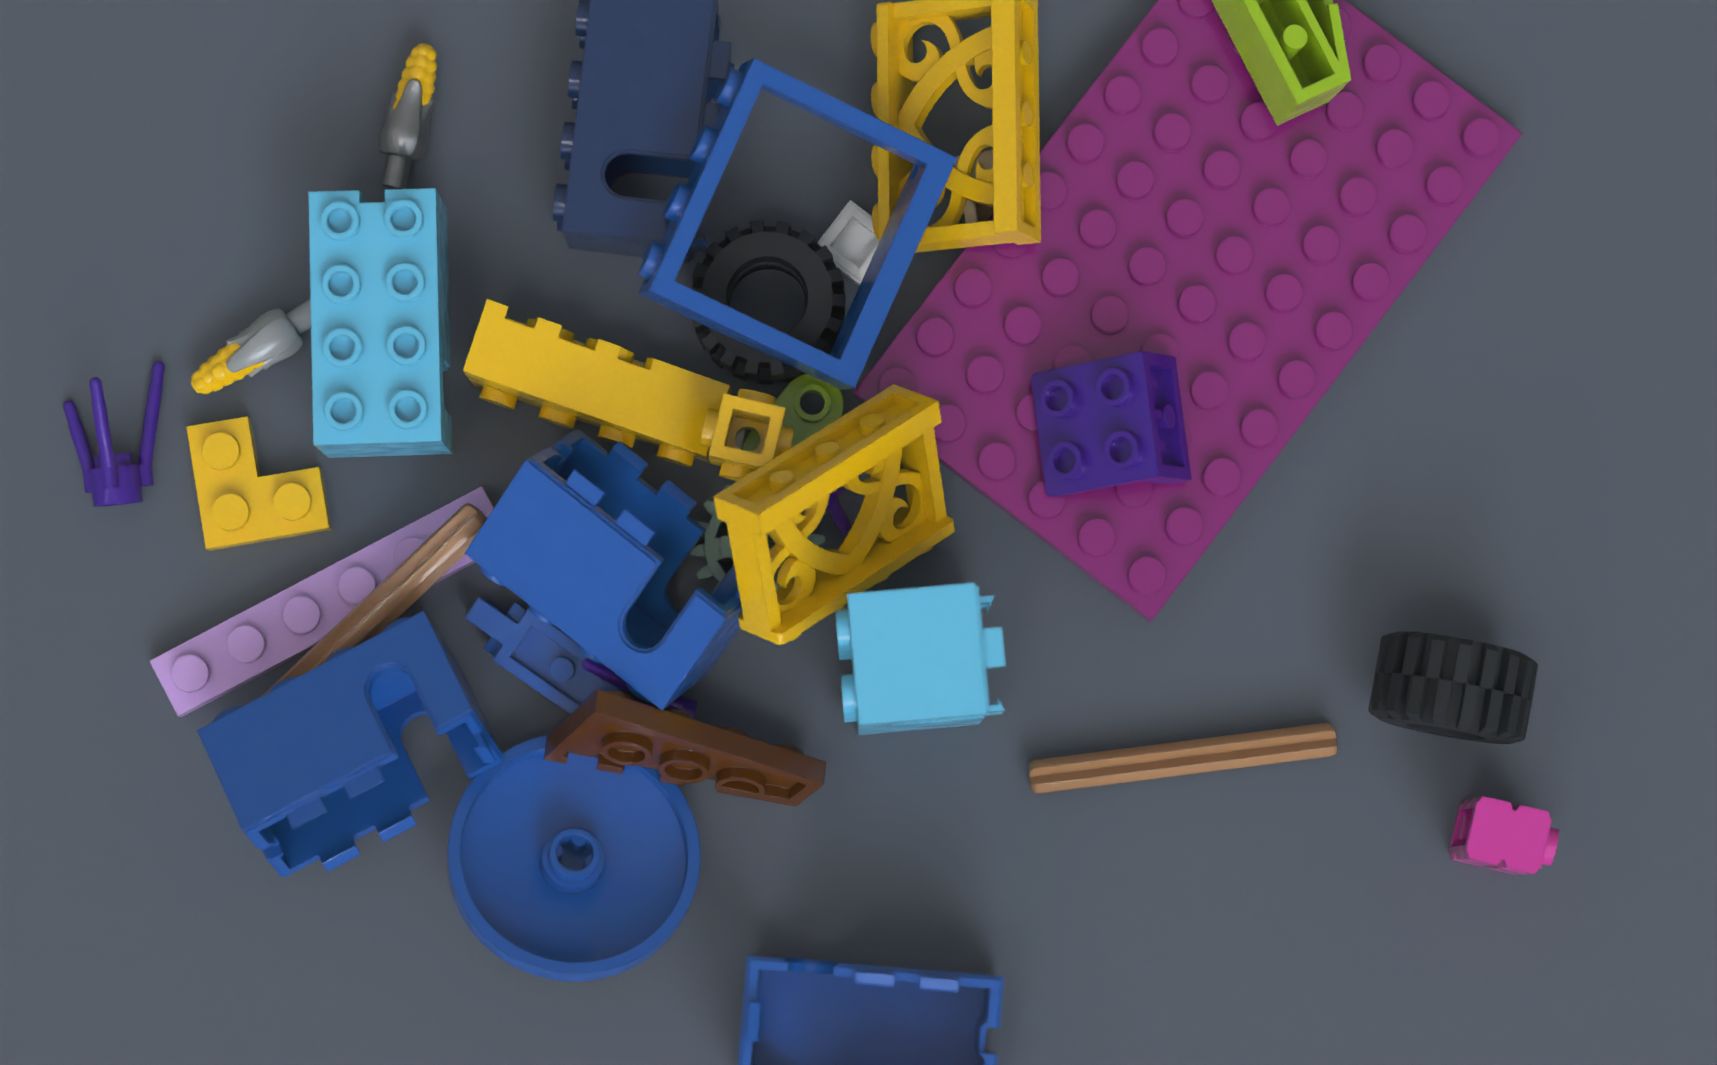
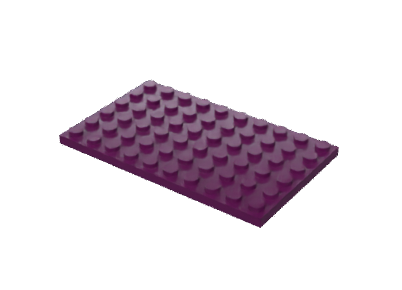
[852,0,1523,623]

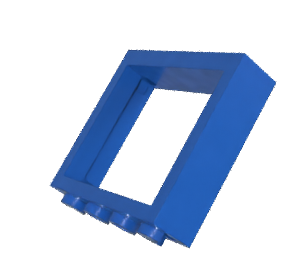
[637,58,957,390]

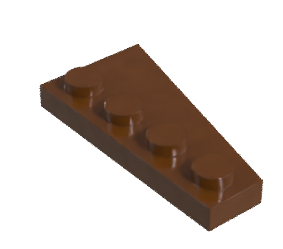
[543,689,826,807]

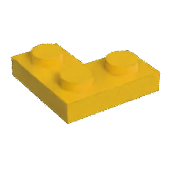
[186,416,332,551]

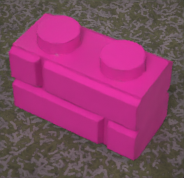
[1448,796,1559,875]

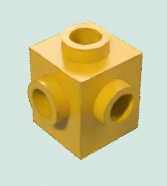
[700,389,795,481]

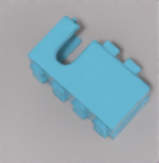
[308,188,453,458]
[835,583,1006,735]

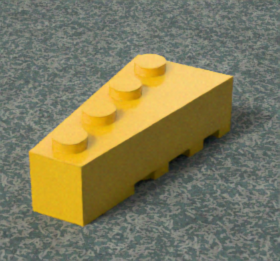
[463,299,732,468]

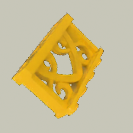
[870,0,1041,253]
[713,384,955,645]

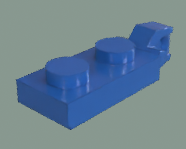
[465,596,624,714]

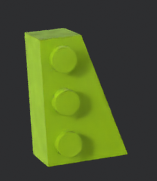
[1211,0,1351,126]

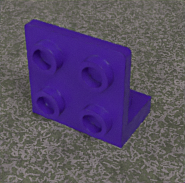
[1031,351,1192,497]

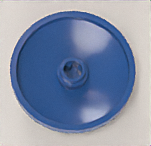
[447,735,701,982]

